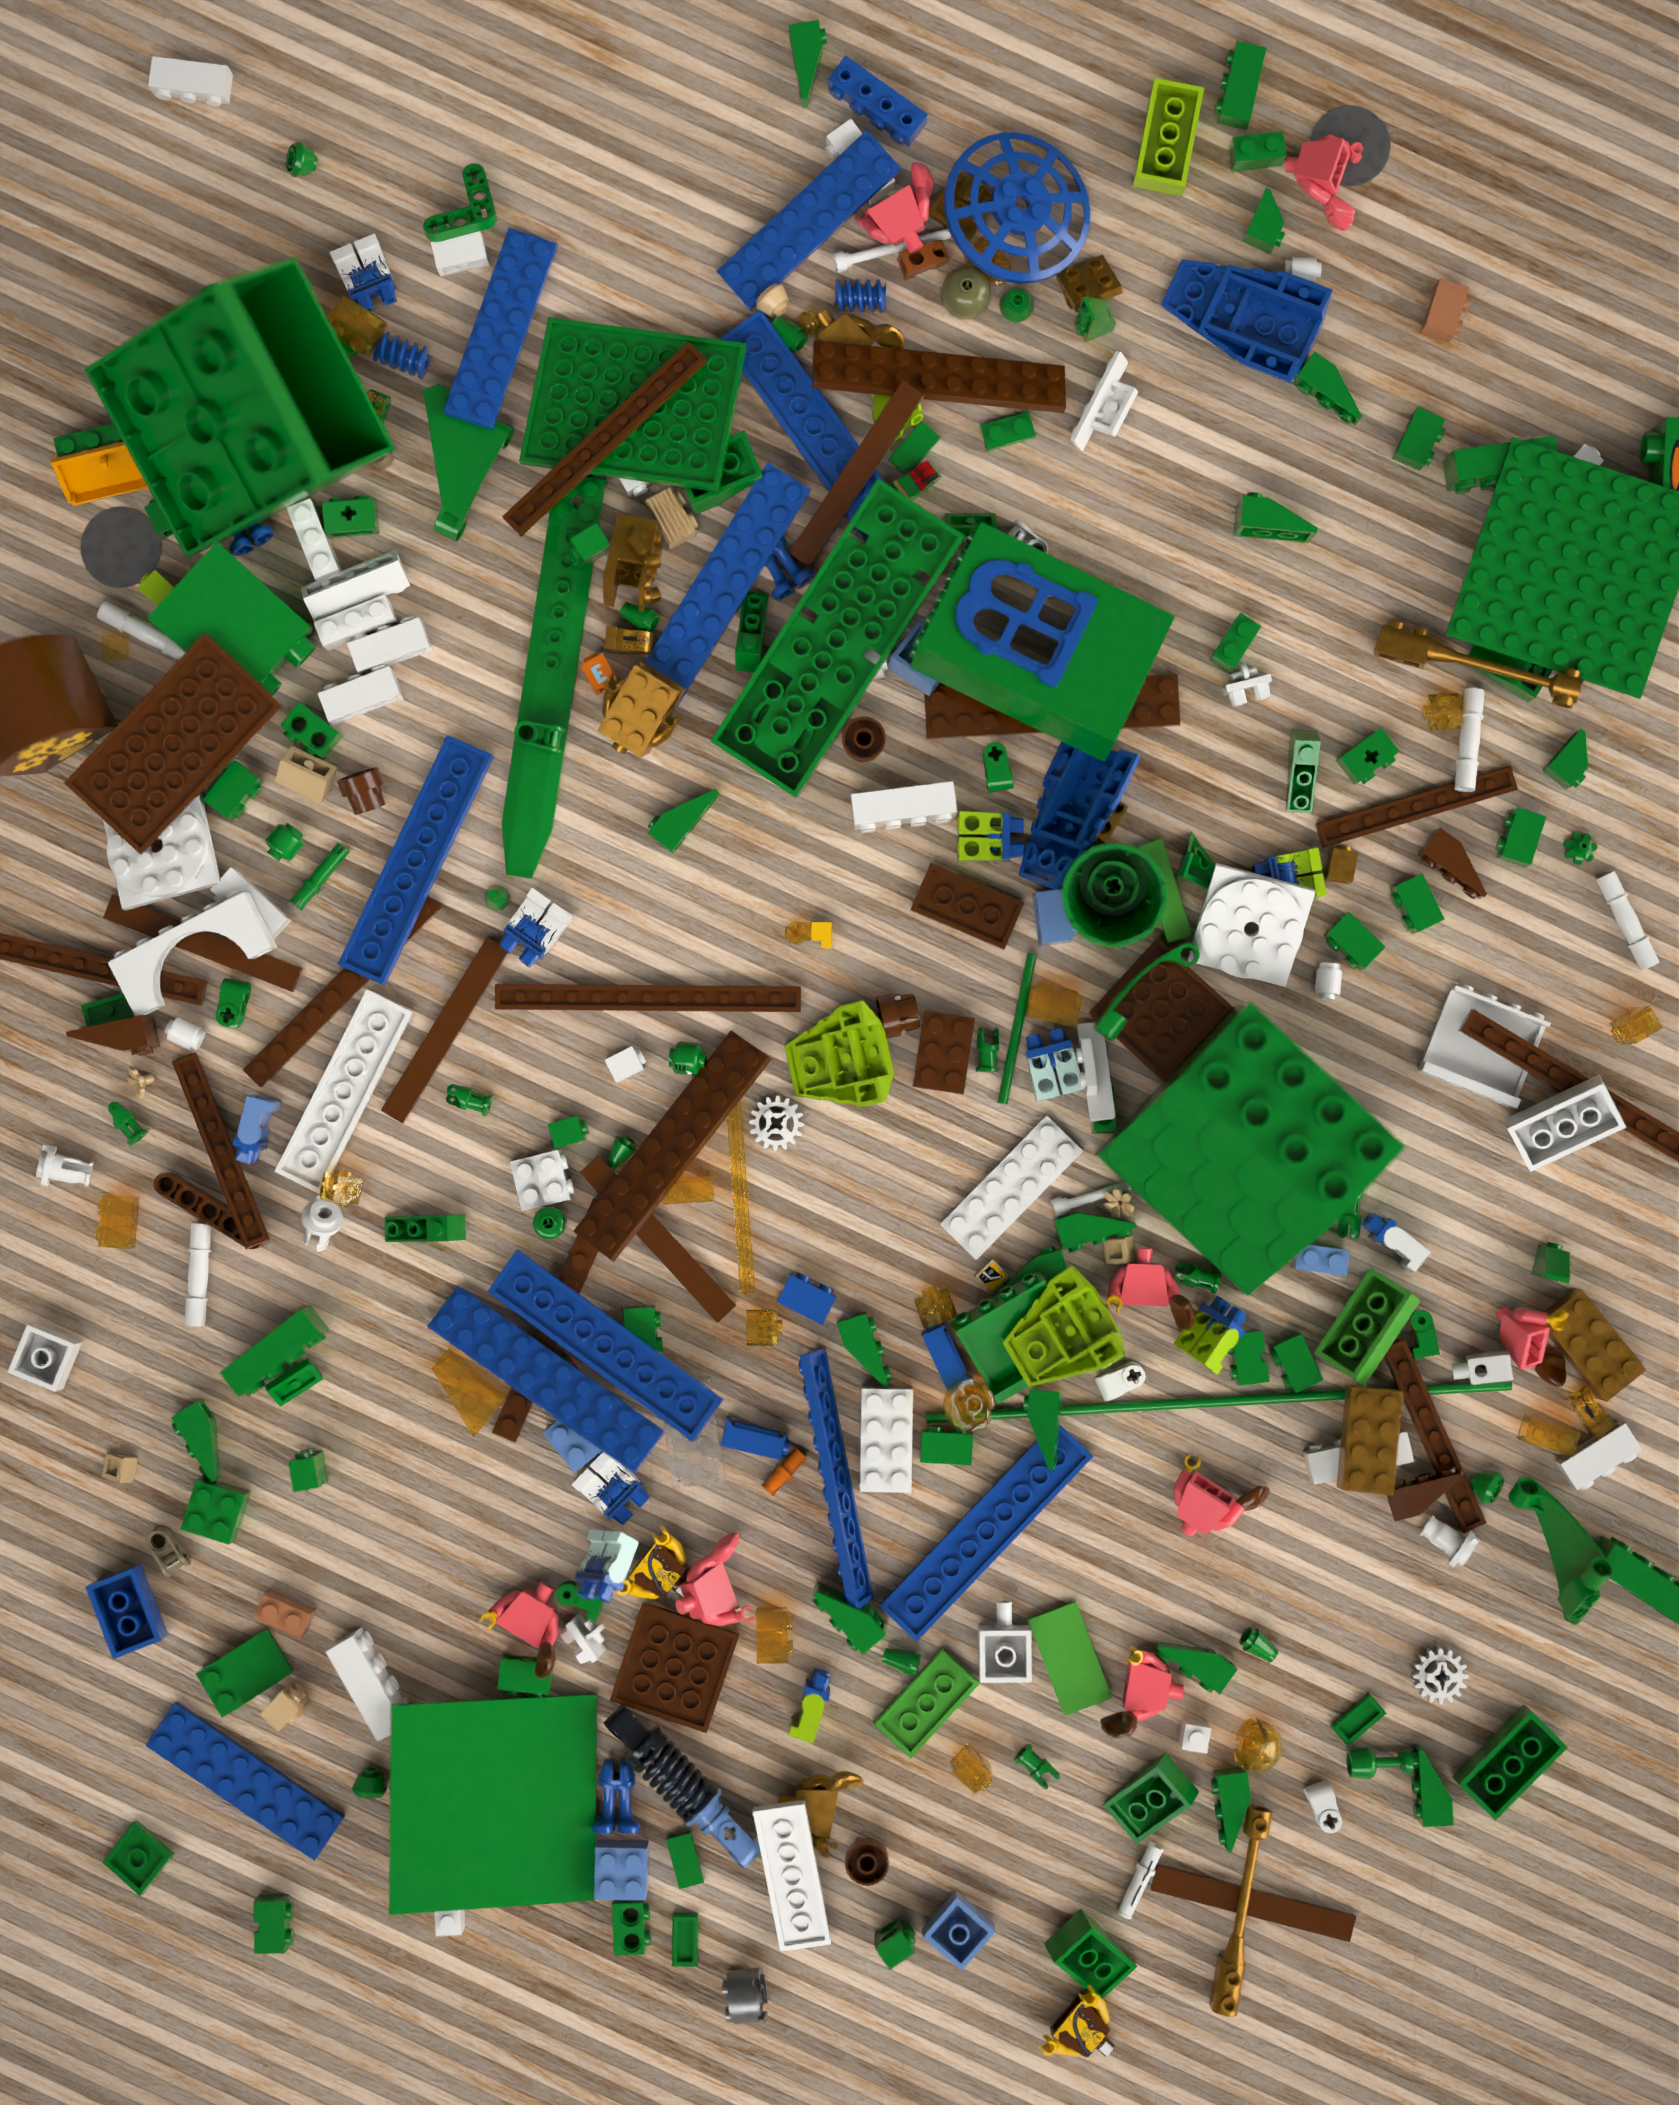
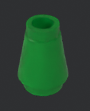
[771,316,808,352]
[620,602,660,632]
[1239,1627,1278,1663]
[882,1648,921,1676]

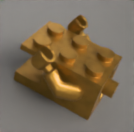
[603,513,662,612]
[597,661,686,757]

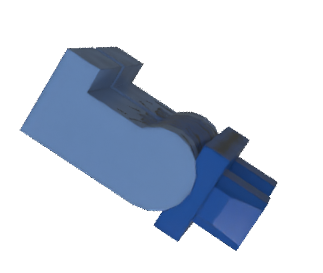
[232,1095,282,1164]

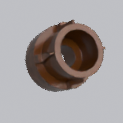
[842,717,886,762]
[337,767,386,815]
[876,994,920,1039]
[845,1837,889,1886]

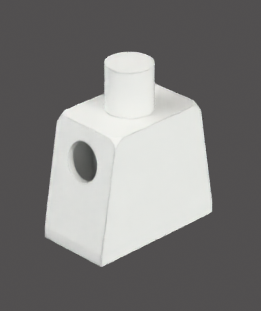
[1452,1349,1513,1385]

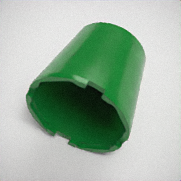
[1062,843,1167,947]

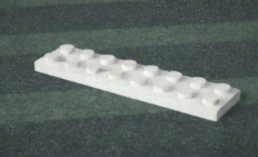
[274,989,413,1194]

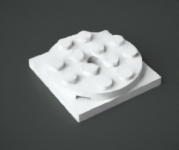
[103,792,221,910]
[1187,863,1315,987]

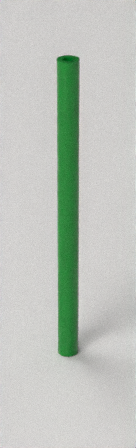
[997,953,1037,1104]

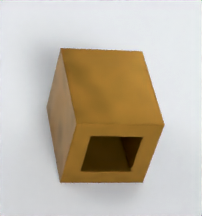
[1324,845,1358,885]

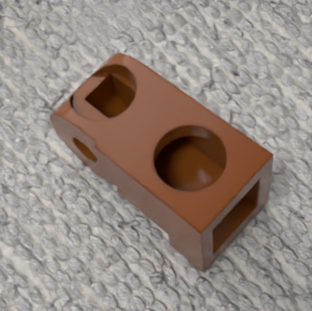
[897,240,950,281]

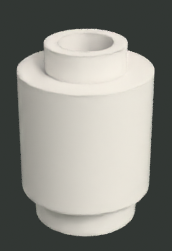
[1284,257,1322,283]
[1315,962,1342,1001]
[165,1017,205,1050]

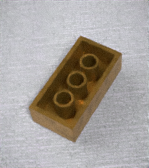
[1545,1288,1647,1402]
[1336,1384,1403,1496]

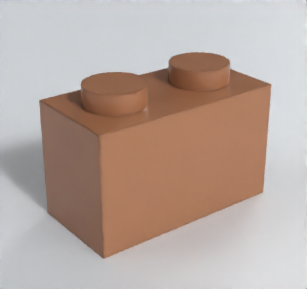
[1420,278,1470,342]
[254,1589,316,1638]

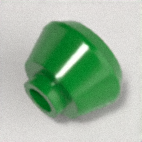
[286,142,318,177]
[999,288,1034,322]
[1471,1470,1504,1504]
[352,1767,387,1798]

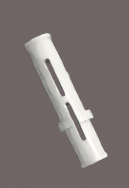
[1116,1842,1164,1919]

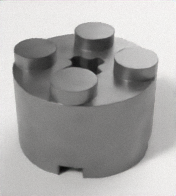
[722,1967,768,2024]

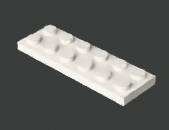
[940,1115,1083,1260]
[753,1800,831,1952]

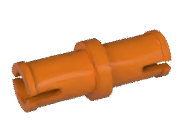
[761,1448,808,1496]

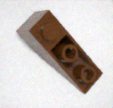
[1417,828,1487,899]
[1387,1466,1463,1521]

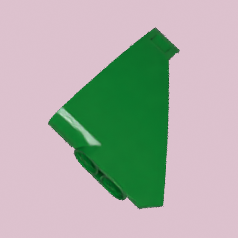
[423,384,514,542]
[1093,943,1200,1041]
[1508,1477,1612,1625]

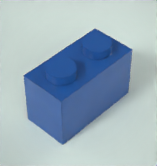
[777,1272,836,1325]

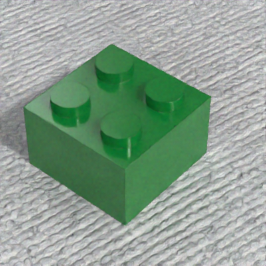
[180,1476,251,1545]

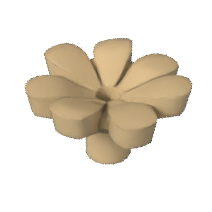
[127,1067,154,1100]
[1103,1188,1135,1219]

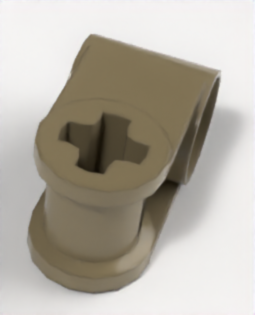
[146,1526,191,1578]

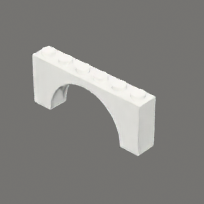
[108,890,277,1017]

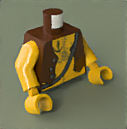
[616,1525,687,1599]
[1038,1985,1115,2057]

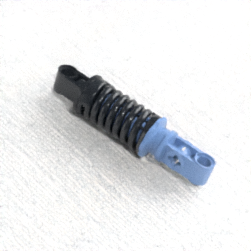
[603,1704,761,1869]

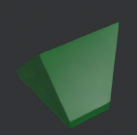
[1175,831,1215,890]

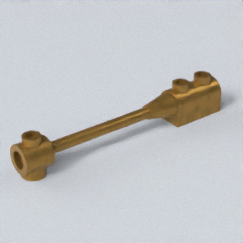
[1374,620,1584,709]
[1209,1805,1273,2017]

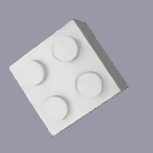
[7,1322,83,1392]

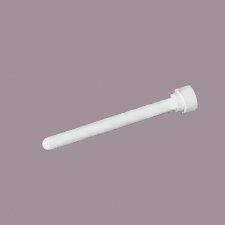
[833,229,951,273]
[1050,1182,1132,1219]

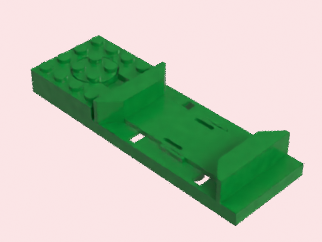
[710,479,966,798]

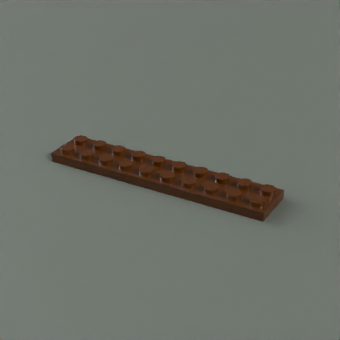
[812,340,1066,413]
[924,674,1180,739]
[573,1030,771,1262]

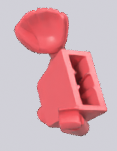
[1285,135,1363,231]
[855,162,933,254]
[675,1533,755,1626]

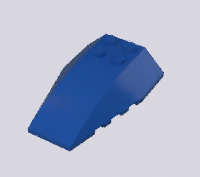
[1161,259,1333,384]
[1018,741,1141,890]

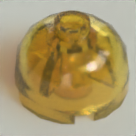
[942,1379,995,1431]
[1234,1719,1283,1772]

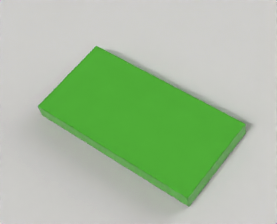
[1028,1601,1112,1716]
[873,1647,980,1758]

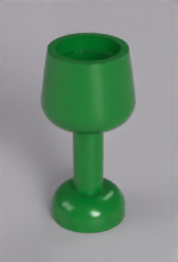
[1346,1747,1413,1779]

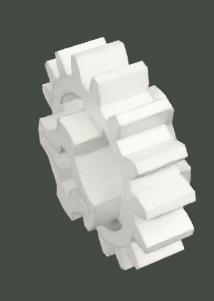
[749,1096,804,1151]
[1411,1646,1469,1704]

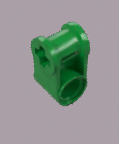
[514,721,565,754]
[983,742,1014,793]
[216,978,251,1029]

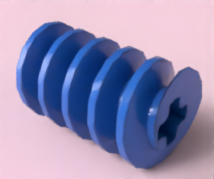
[835,278,886,313]
[373,332,430,379]

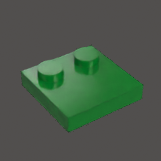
[102,1820,175,1896]

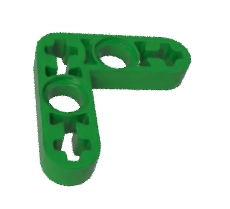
[423,163,497,242]

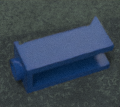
[921,1321,974,1391]
[721,1415,790,1460]

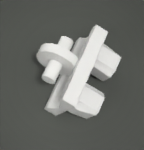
[1222,662,1272,707]
[560,1612,607,1664]

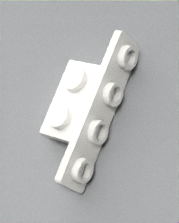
[1071,351,1138,451]
[1076,1022,1115,1121]

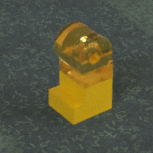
[785,922,832,949]

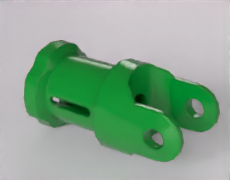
[976,1027,999,1073]
[446,1084,493,1117]
[108,1102,148,1146]
[1338,1195,1363,1239]
[1174,1263,1221,1294]
[1014,1744,1060,1789]

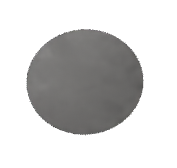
[1310,106,1391,186]
[81,507,161,588]

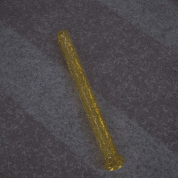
[727,1100,755,1295]

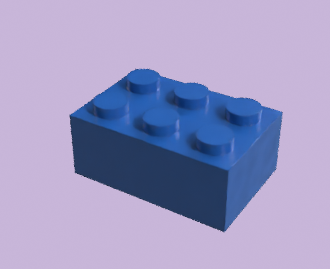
[85,1563,168,1659]

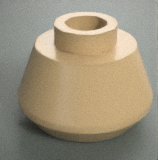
[756,283,789,317]

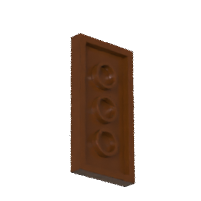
[910,863,1024,950]

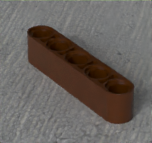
[153,1172,267,1249]

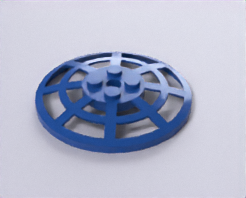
[943,132,1090,284]

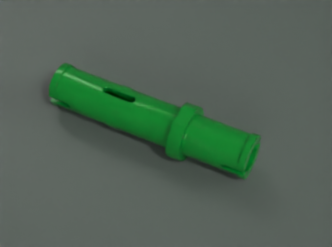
[289,842,350,911]

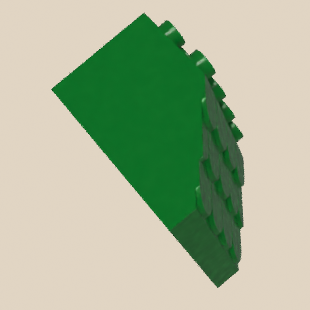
[84,257,396,558]
[1095,1002,1406,1296]

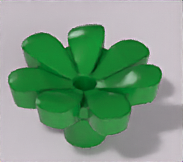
[1563,832,1597,865]

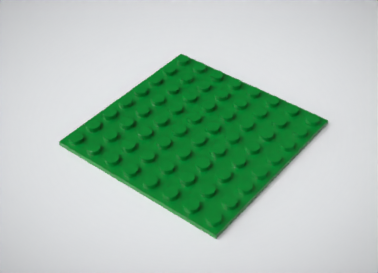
[1445,437,1679,699]
[389,1694,597,1915]

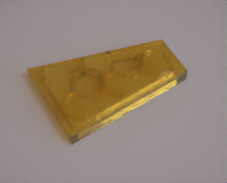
[432,1348,507,1437]

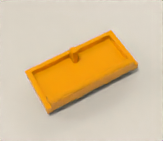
[50,442,148,506]

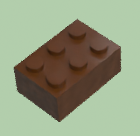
[912,1011,975,1094]

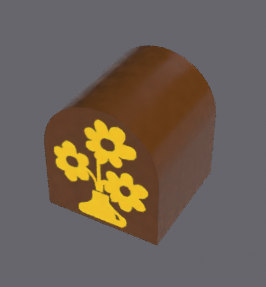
[0,635,118,776]

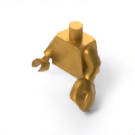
[814,308,905,350]
[778,1771,863,1858]

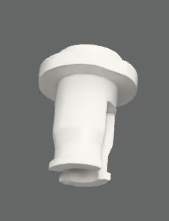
[36,1144,94,1187]
[301,1195,344,1252]
[1419,1515,1480,1568]

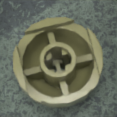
[941,266,991,320]

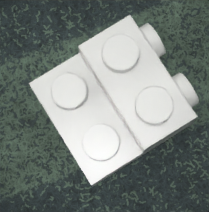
[510,1150,575,1211]

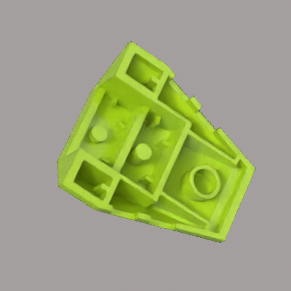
[784,1001,894,1107]
[1003,1266,1126,1387]

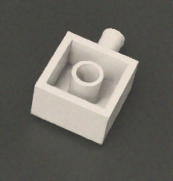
[978,1600,1032,1683]

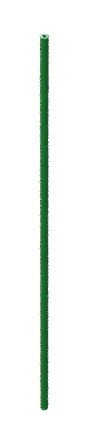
[926,1380,1512,1423]

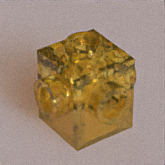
[1422,693,1463,731]
[319,1170,363,1208]
[914,1286,957,1328]
[746,1309,783,1346]

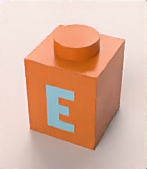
[580,653,618,695]

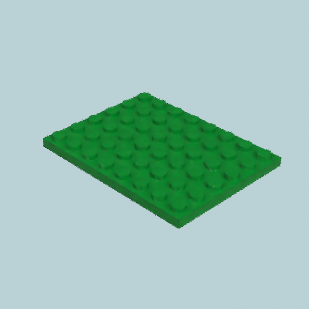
[519,317,747,492]

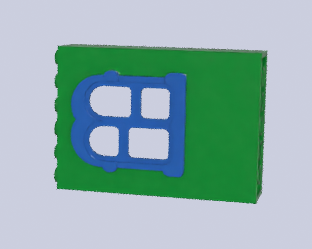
[909,522,1175,762]

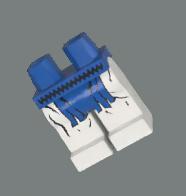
[330,233,397,315]
[499,888,573,968]
[1361,1213,1431,1272]
[572,1452,650,1525]

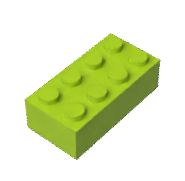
[1132,78,1205,197]

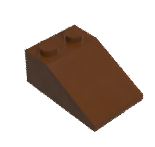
[66,1015,160,1056]

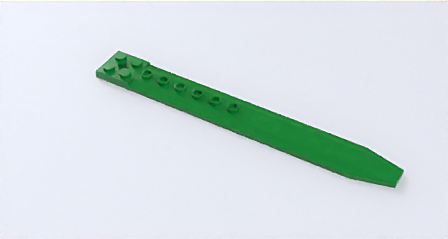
[502,477,606,879]

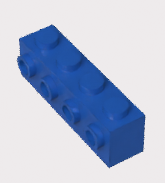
[827,55,928,147]

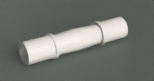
[97,601,185,660]
[1454,688,1485,792]
[1596,871,1660,971]
[184,1223,212,1327]

